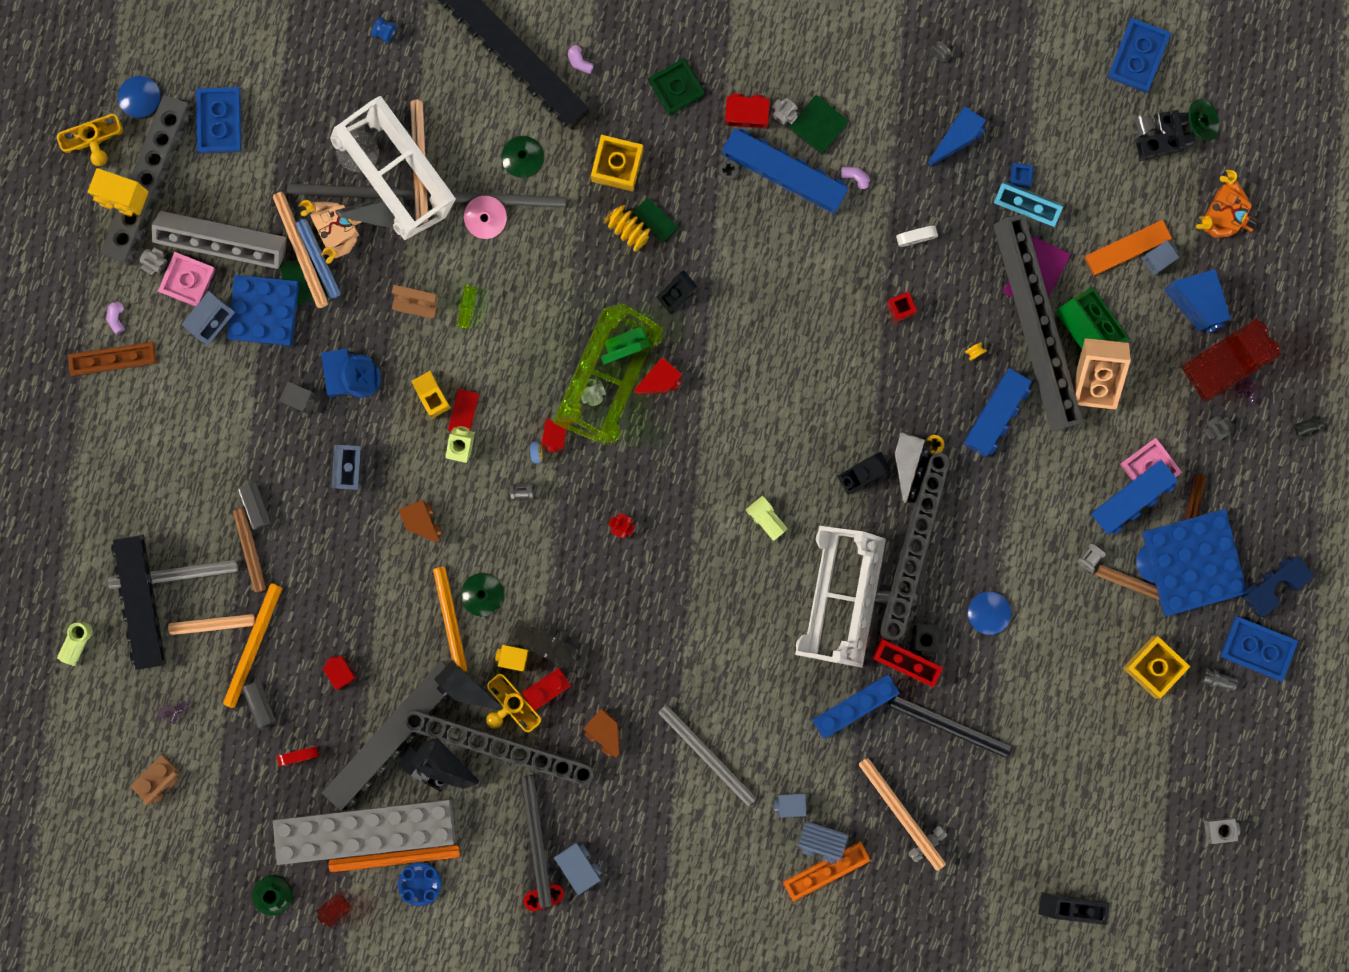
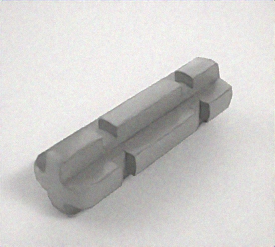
[908,826,947,862]

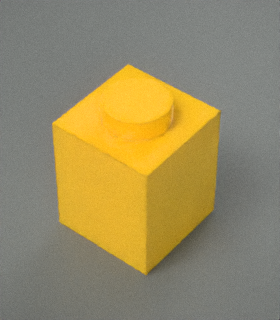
[495,645,529,672]

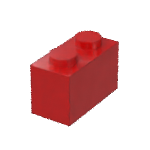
[725,93,770,129]
[522,668,572,711]

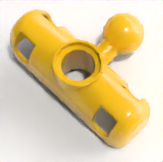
[57,114,123,167]
[486,674,541,732]

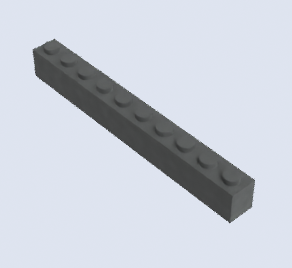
[993,214,1083,432]

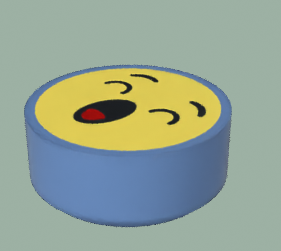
[530,441,542,463]

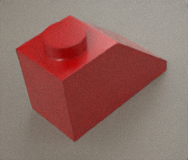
[634,357,682,395]

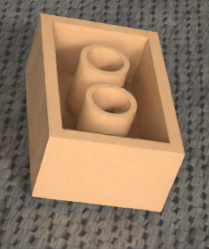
[1073,338,1131,409]

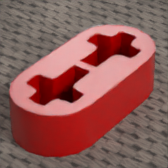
[276,746,319,766]
[523,883,565,911]

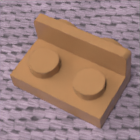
[392,285,439,319]
[130,755,181,806]

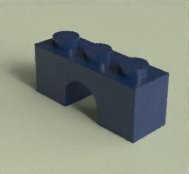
[1242,556,1315,617]

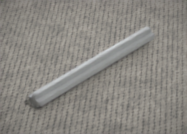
[108,560,238,589]
[659,705,756,806]

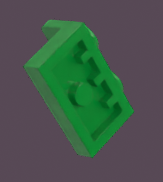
[601,327,650,364]

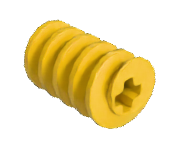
[603,205,650,252]

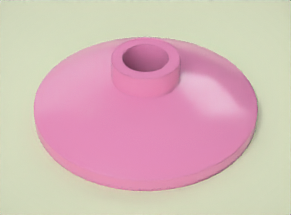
[464,196,507,239]

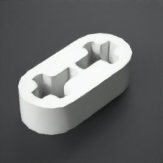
[896,225,938,247]

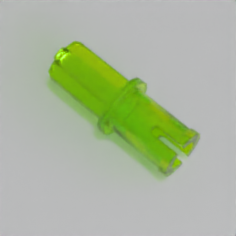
[457,285,478,329]

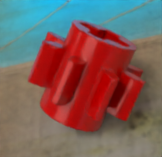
[608,513,635,539]

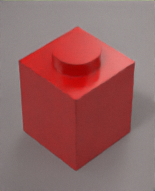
[886,291,917,324]
[541,419,568,453]
[322,655,357,690]

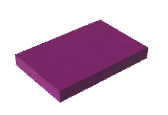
[1002,235,1071,298]

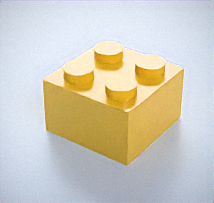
[591,135,644,192]
[87,168,149,217]
[1123,636,1190,699]

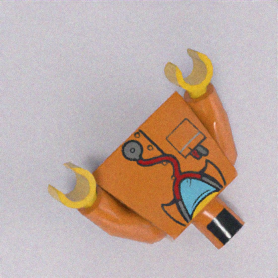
[1196,169,1257,238]

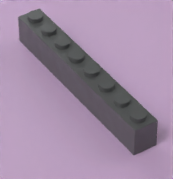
[322,661,447,811]

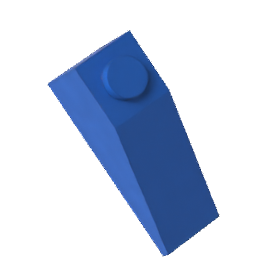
[928,106,986,166]

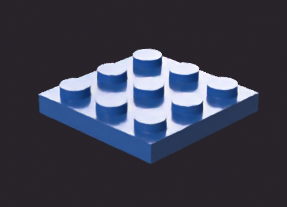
[227,275,300,346]

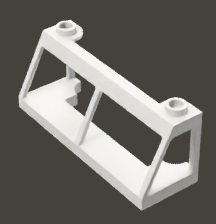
[330,96,456,240]
[795,526,886,668]

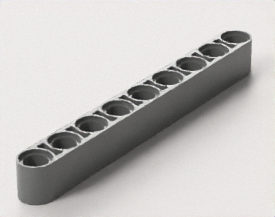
[881,452,949,641]
[404,709,593,785]

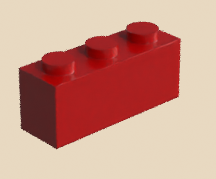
[872,638,943,688]

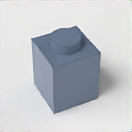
[1142,240,1180,275]
[774,793,806,818]

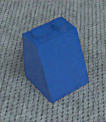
[1164,269,1231,334]

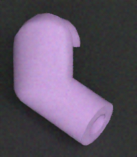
[568,45,594,74]
[841,167,870,189]
[106,301,125,335]

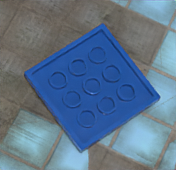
[1142,509,1247,616]

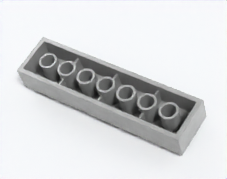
[273,799,456,865]

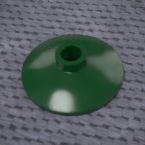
[1188,99,1219,141]
[502,136,544,178]
[460,573,504,617]

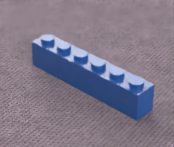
[722,128,848,214]

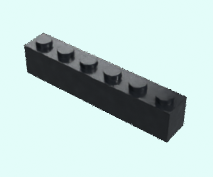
[111,534,166,670]

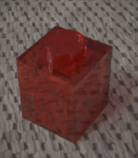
[316,892,353,928]

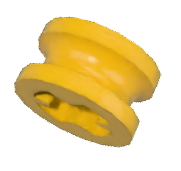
[965,342,987,361]
[927,435,944,455]

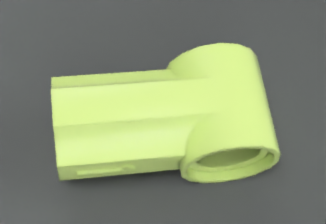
[745,496,788,541]
[57,622,93,666]

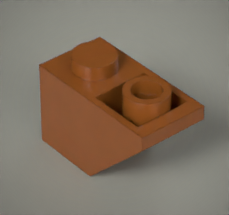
[398,500,442,543]
[583,708,620,758]

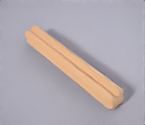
[168,614,256,635]

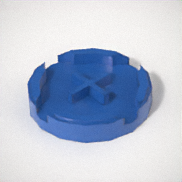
[341,354,381,398]

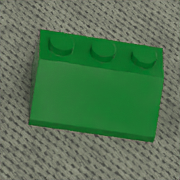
[1055,286,1130,349]

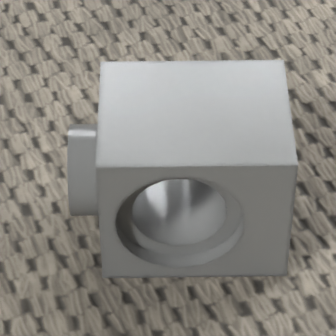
[1204,817,1240,844]

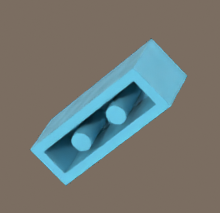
[994,181,1063,227]

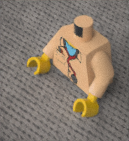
[298,200,361,264]

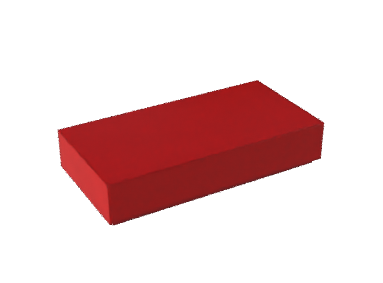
[447,389,480,432]

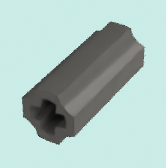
[238,483,272,530]
[242,681,276,729]

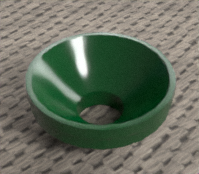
[252,875,293,916]

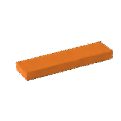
[1084,220,1172,276]
[783,841,871,902]

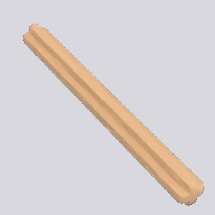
[410,100,428,223]
[273,192,328,308]
[859,758,946,871]

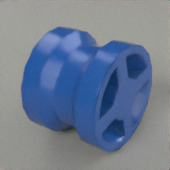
[371,16,396,43]

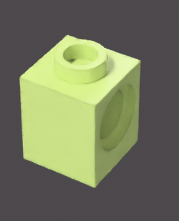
[445,427,475,463]

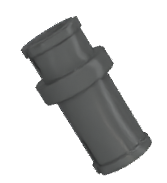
[1201,669,1238,691]

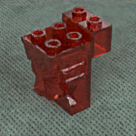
[1180,318,1281,403]

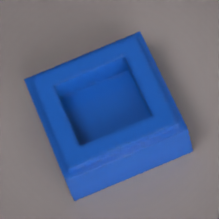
[1010,163,1034,188]

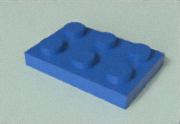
[1107,17,1171,93]
[196,87,242,154]
[1219,616,1298,682]

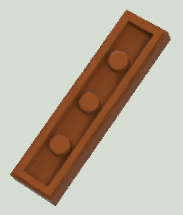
[68,342,157,376]

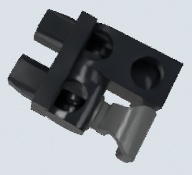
[1132,110,1196,161]

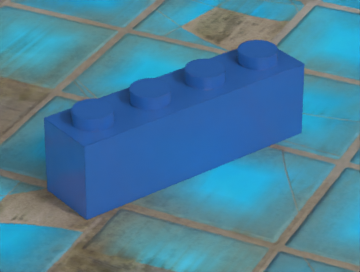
[963,368,1032,457]
[1091,459,1178,534]
[811,675,900,739]

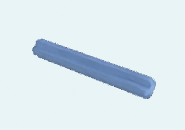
[296,219,341,299]

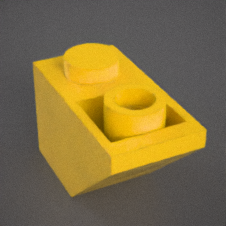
[411,371,451,419]

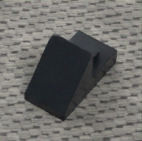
[656,270,698,313]

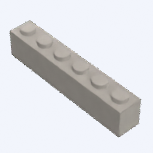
[152,211,286,269]

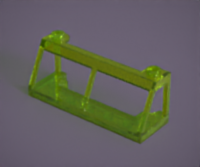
[553,303,665,445]

